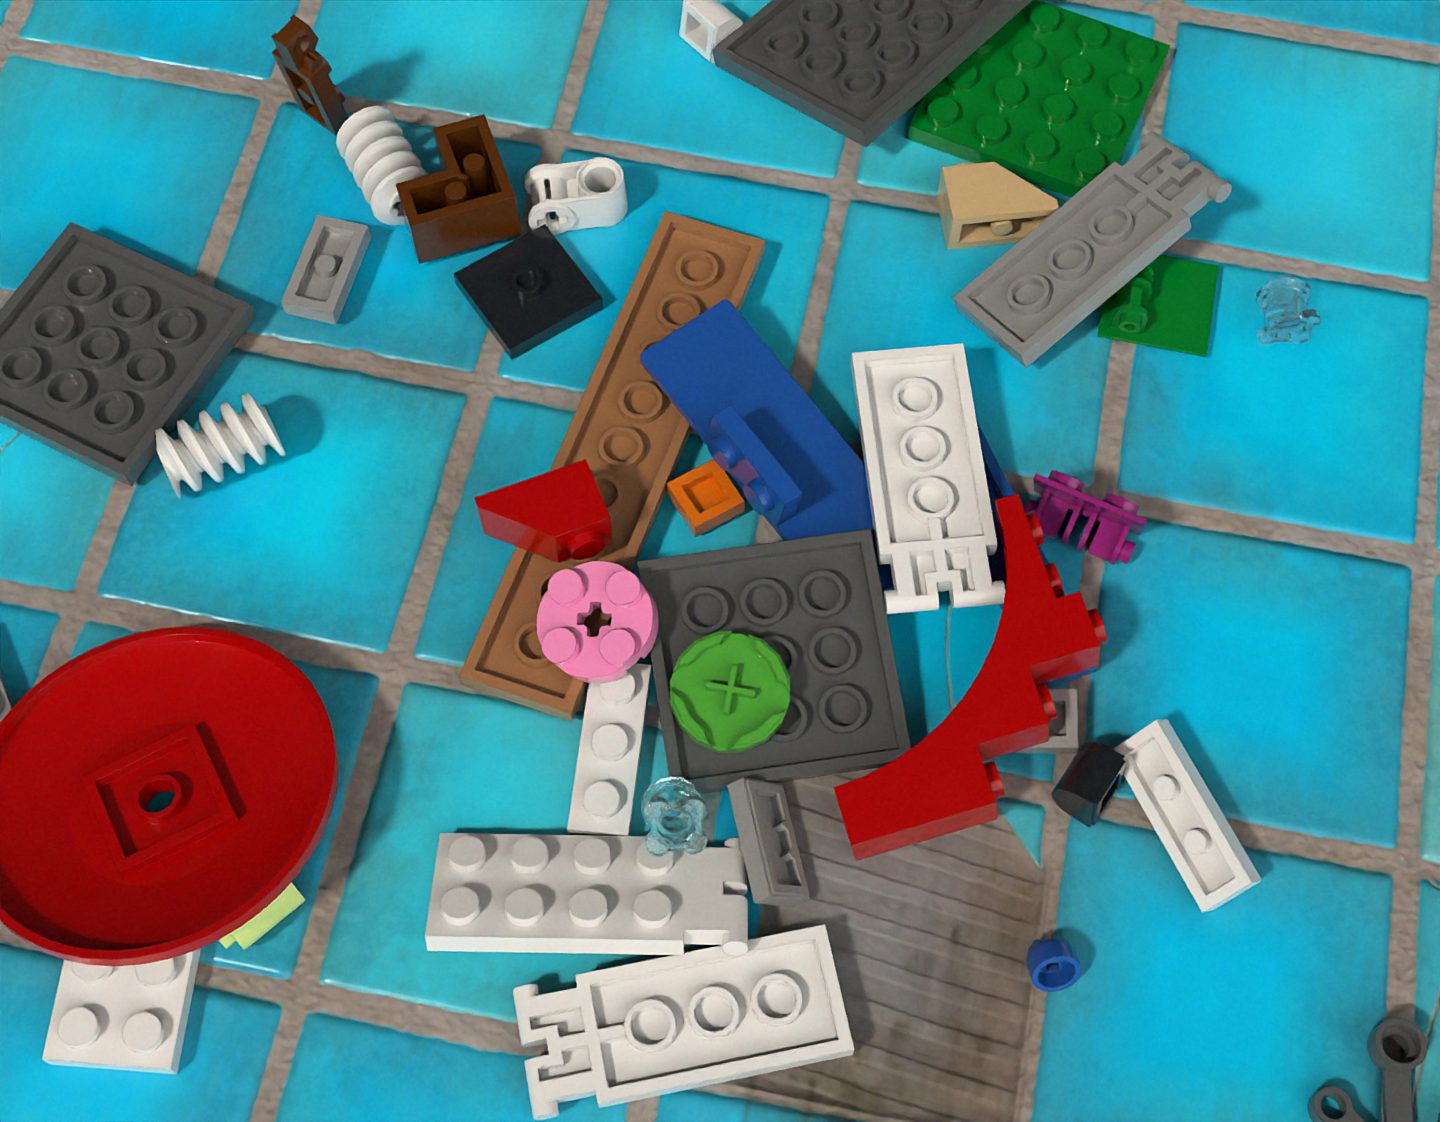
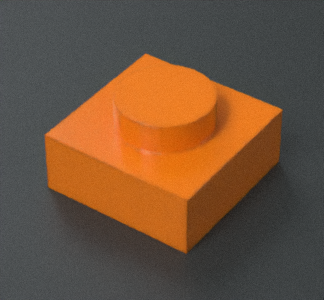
[666,459,745,537]

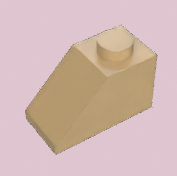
[936,162,1059,250]

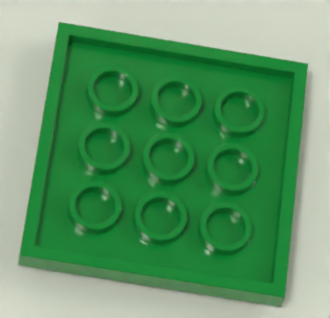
[907,0,1170,198]

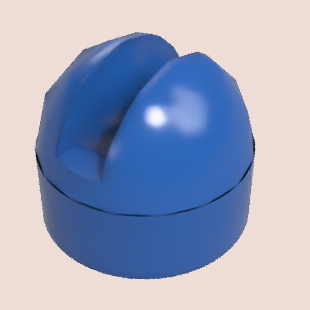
[1026,935,1082,992]

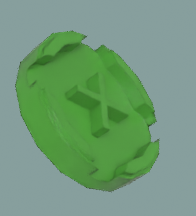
[670,631,790,753]

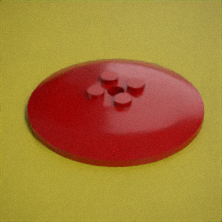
[0,627,339,966]

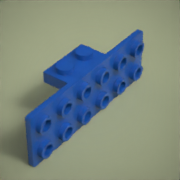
[640,299,893,594]

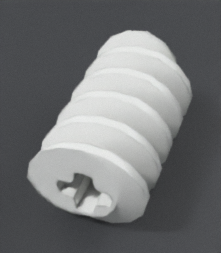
[336,105,428,226]
[156,393,286,499]

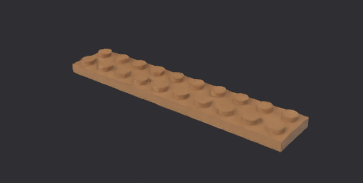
[459,211,765,722]

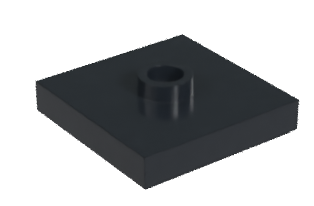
[454,224,603,360]

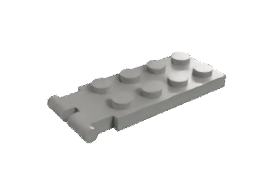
[952,131,1232,368]

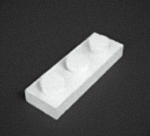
[567,663,652,836]
[1113,719,1262,913]

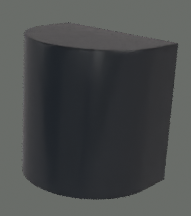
[1051,741,1126,828]

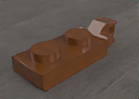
[272,15,348,137]

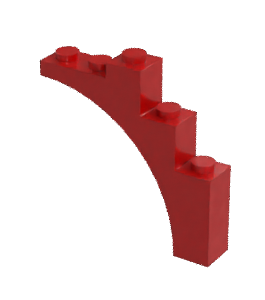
[834,493,1107,861]

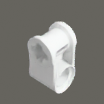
[524,157,628,235]

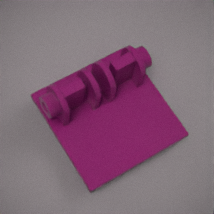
[1024,470,1147,565]

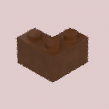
[396,114,521,264]

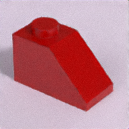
[475,459,613,563]

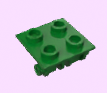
[1097,255,1219,357]

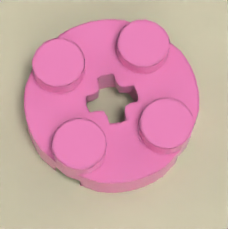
[536,561,659,683]

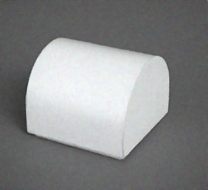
[679,0,743,64]

